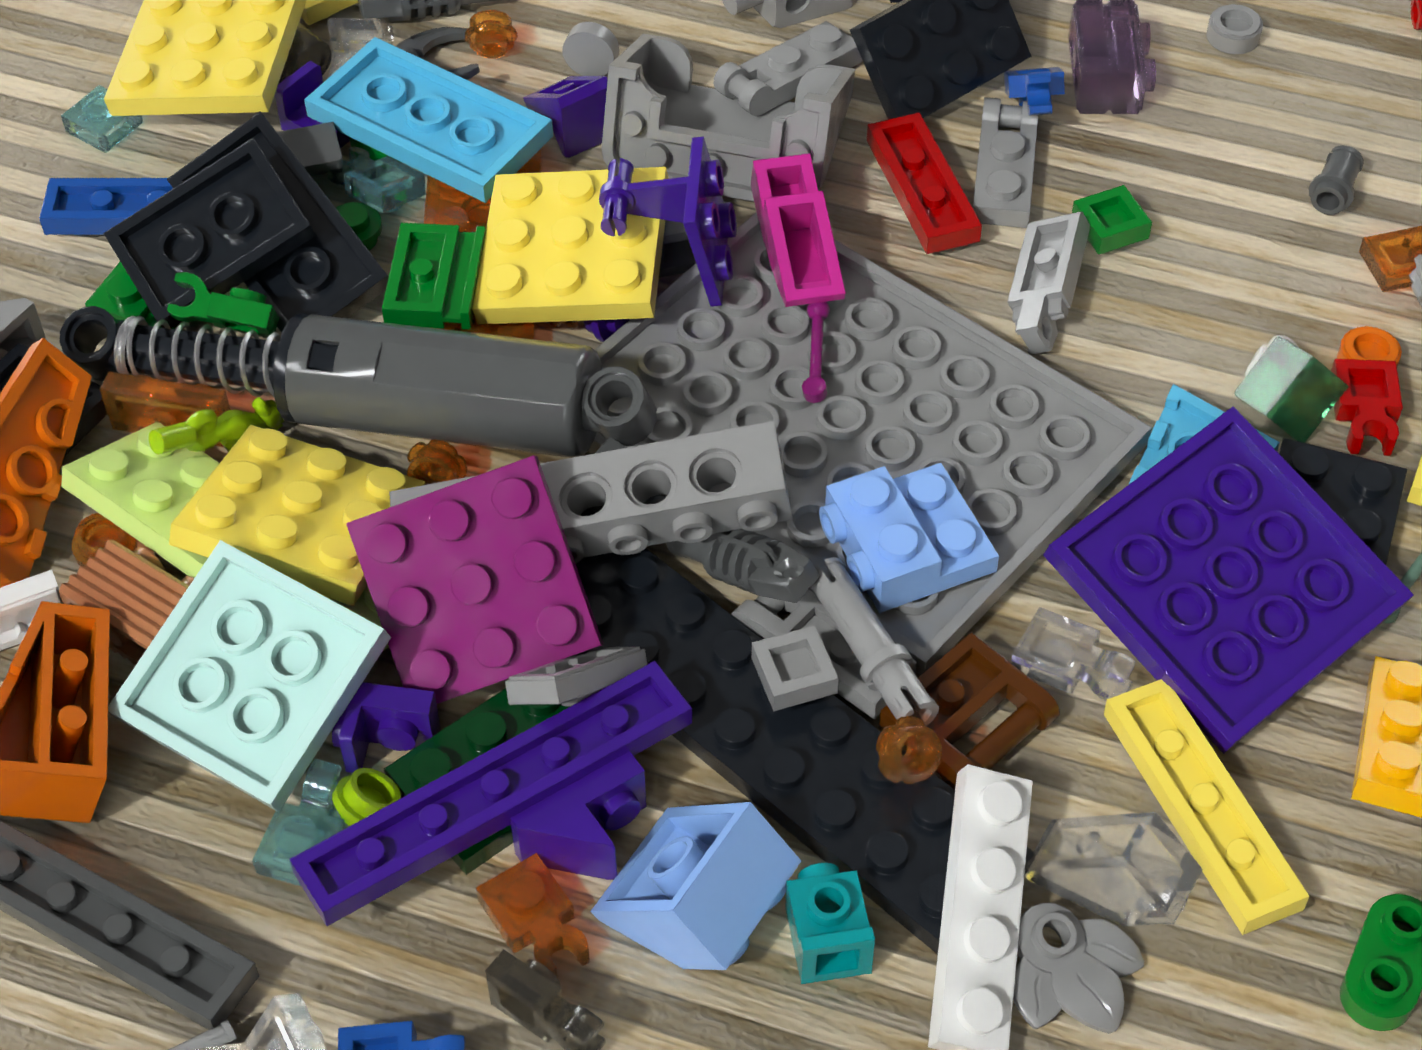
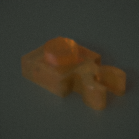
[476,853,590,985]

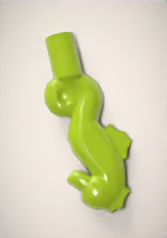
[149,397,284,455]

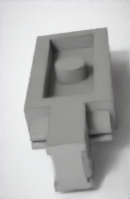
[1008,212,1090,355]

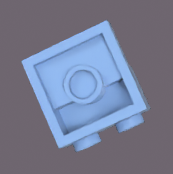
[819,463,999,613]

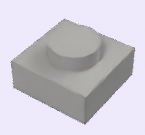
[751,625,839,711]

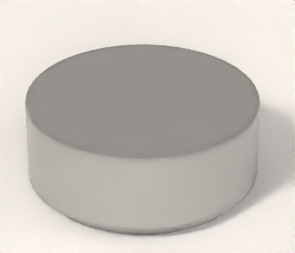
[1206,4,1263,54]
[562,22,619,76]

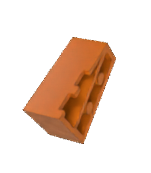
[0,601,110,823]

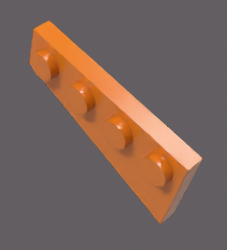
[0,338,92,588]

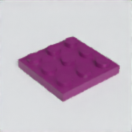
[346,455,604,704]

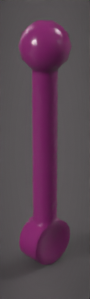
[802,302,830,403]

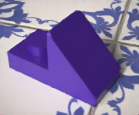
[523,76,608,158]
[510,751,647,880]

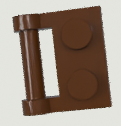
[879,632,1060,790]

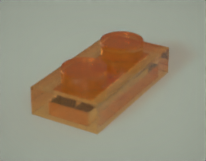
[100,372,231,447]

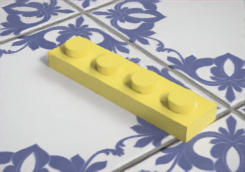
[1104,679,1309,935]

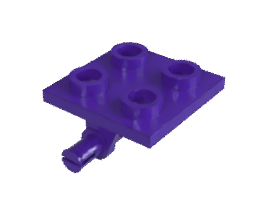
[599,136,737,307]

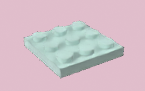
[108,540,391,812]

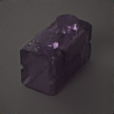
[1068,0,1156,114]

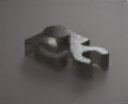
[485,949,606,1050]

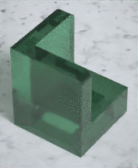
[1234,336,1349,443]

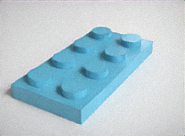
[304,37,553,203]

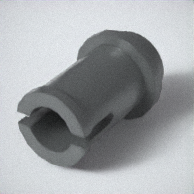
[1309,145,1364,215]

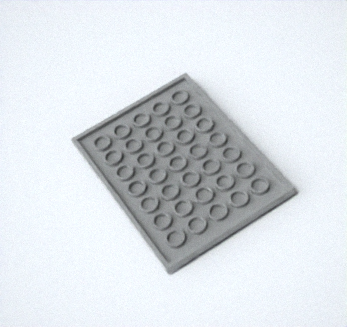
[588,212,1152,675]

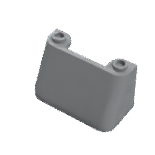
[602,33,856,202]

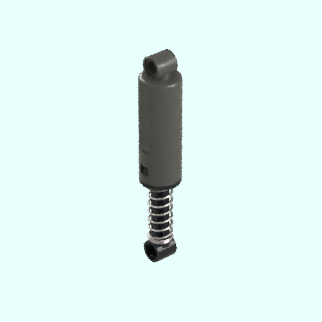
[59,306,657,458]

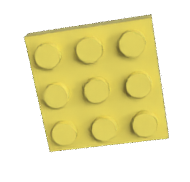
[104,0,306,116]
[472,167,669,324]
[169,425,425,606]

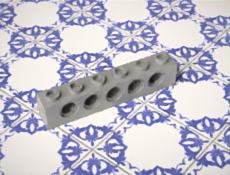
[389,420,793,564]

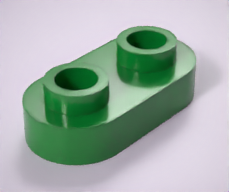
[1340,894,1422,1031]

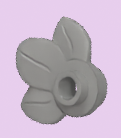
[1013,903,1144,1034]

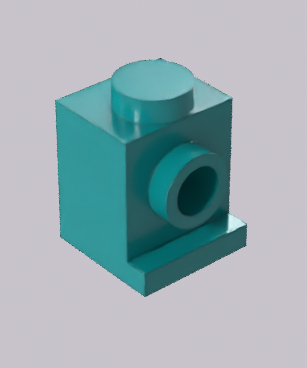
[785,863,875,984]

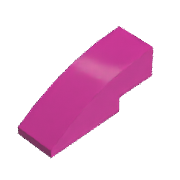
[751,153,846,307]

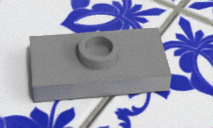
[505,646,647,706]

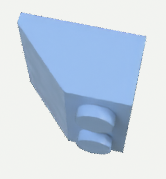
[590,802,801,970]

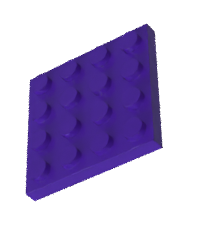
[1043,406,1414,754]

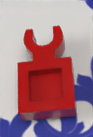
[1330,359,1403,456]

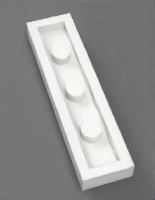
[928,764,1033,1050]

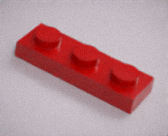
[867,112,982,254]

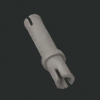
[809,557,939,733]

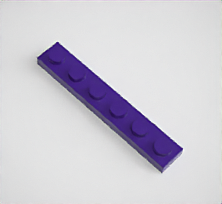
[289,661,692,926]

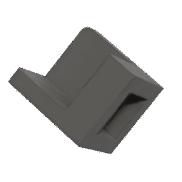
[277,122,343,176]

